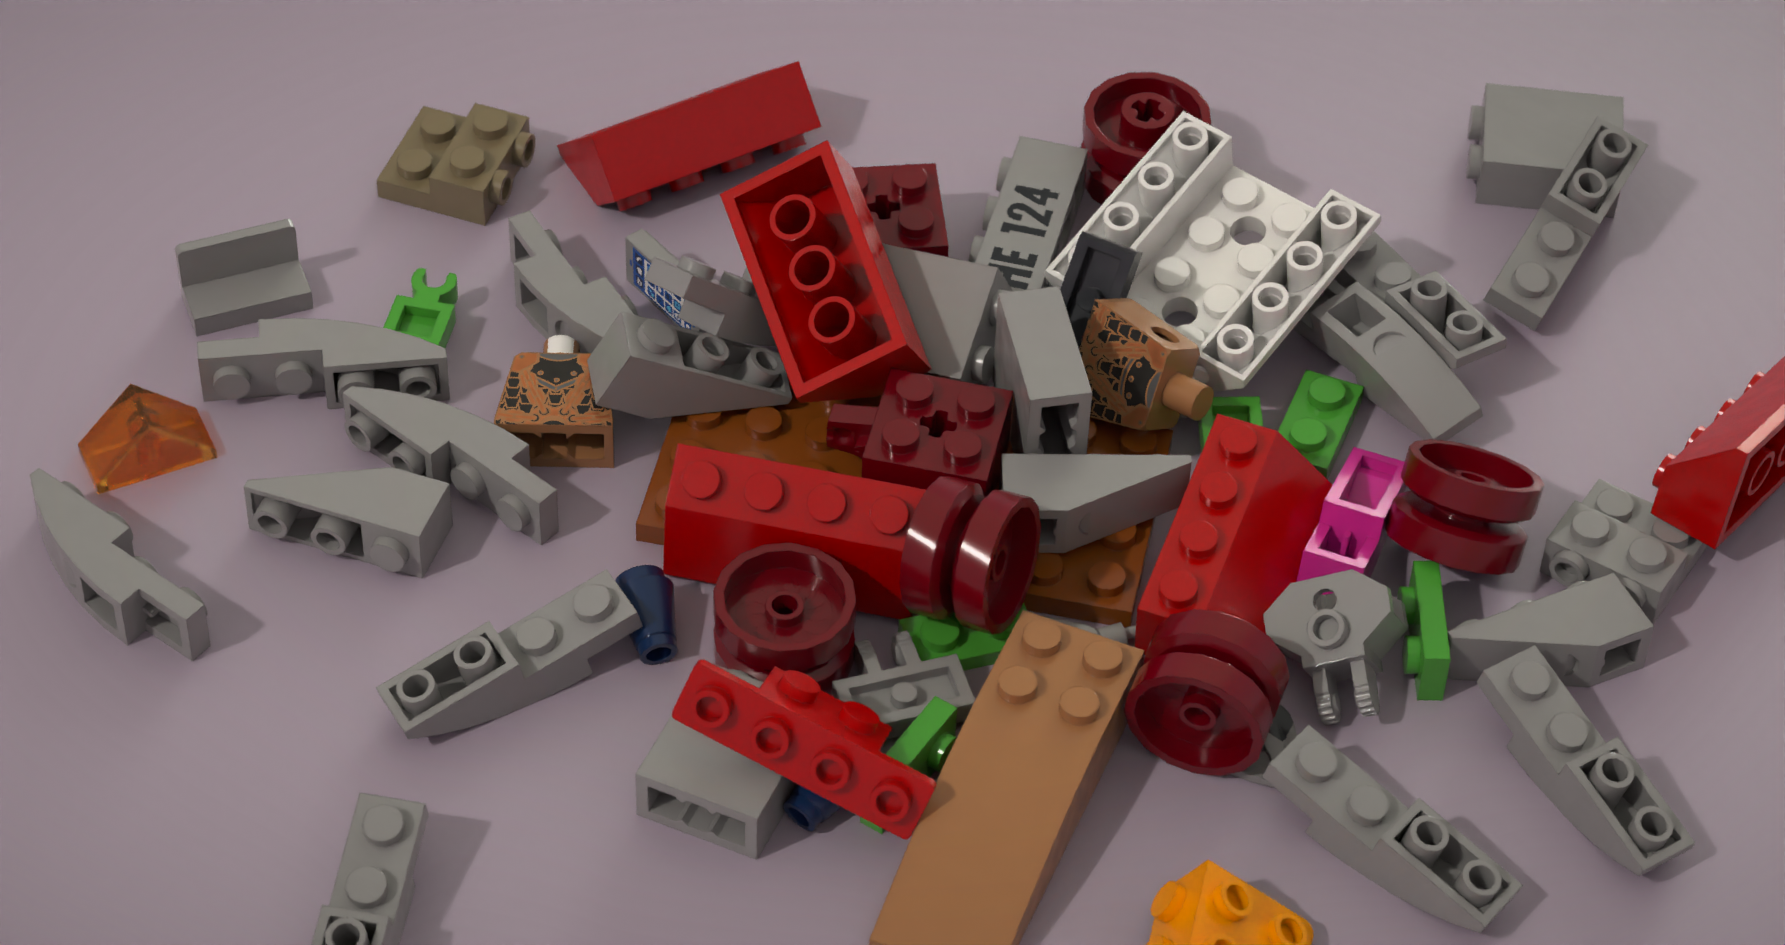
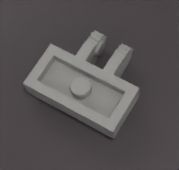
[832,631,975,739]

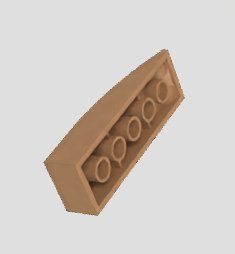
[869,610,1145,945]

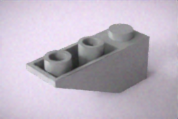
[587,311,792,419]
[999,453,1192,553]
[244,467,453,579]
[1447,573,1654,687]

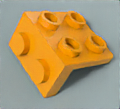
[1146,859,1313,945]

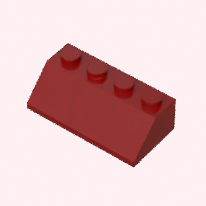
[557,61,822,211]
[720,140,932,403]
[1650,356,1785,549]
[1135,413,1333,655]
[663,443,926,620]

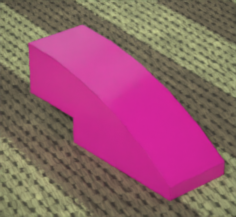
[1296,447,1406,595]

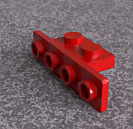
[672,659,937,840]

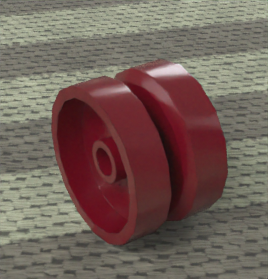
[1081,72,1211,205]
[1385,439,1544,575]
[899,476,1041,635]
[713,542,856,695]
[1124,609,1290,776]

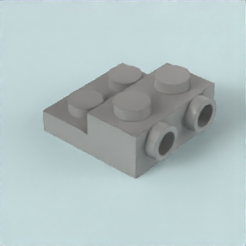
[1539,479,1707,624]

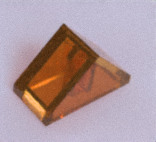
[78,383,217,494]

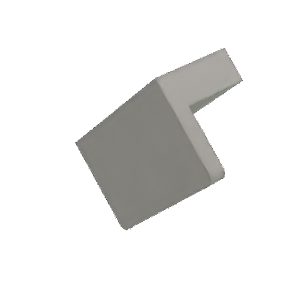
[175,219,313,337]

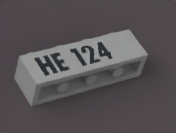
[969,136,1088,291]

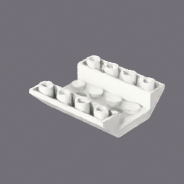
[1045,111,1381,392]

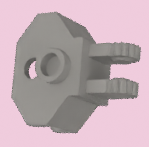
[1263,569,1408,725]

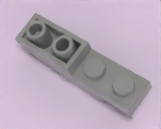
[1483,115,1648,331]
[508,210,638,353]
[1334,231,1507,369]
[644,255,776,346]
[1293,280,1483,441]
[197,318,450,409]
[343,386,559,545]
[30,468,211,662]
[376,569,643,739]
[1477,645,1695,876]
[1262,724,1523,933]
[311,793,428,945]

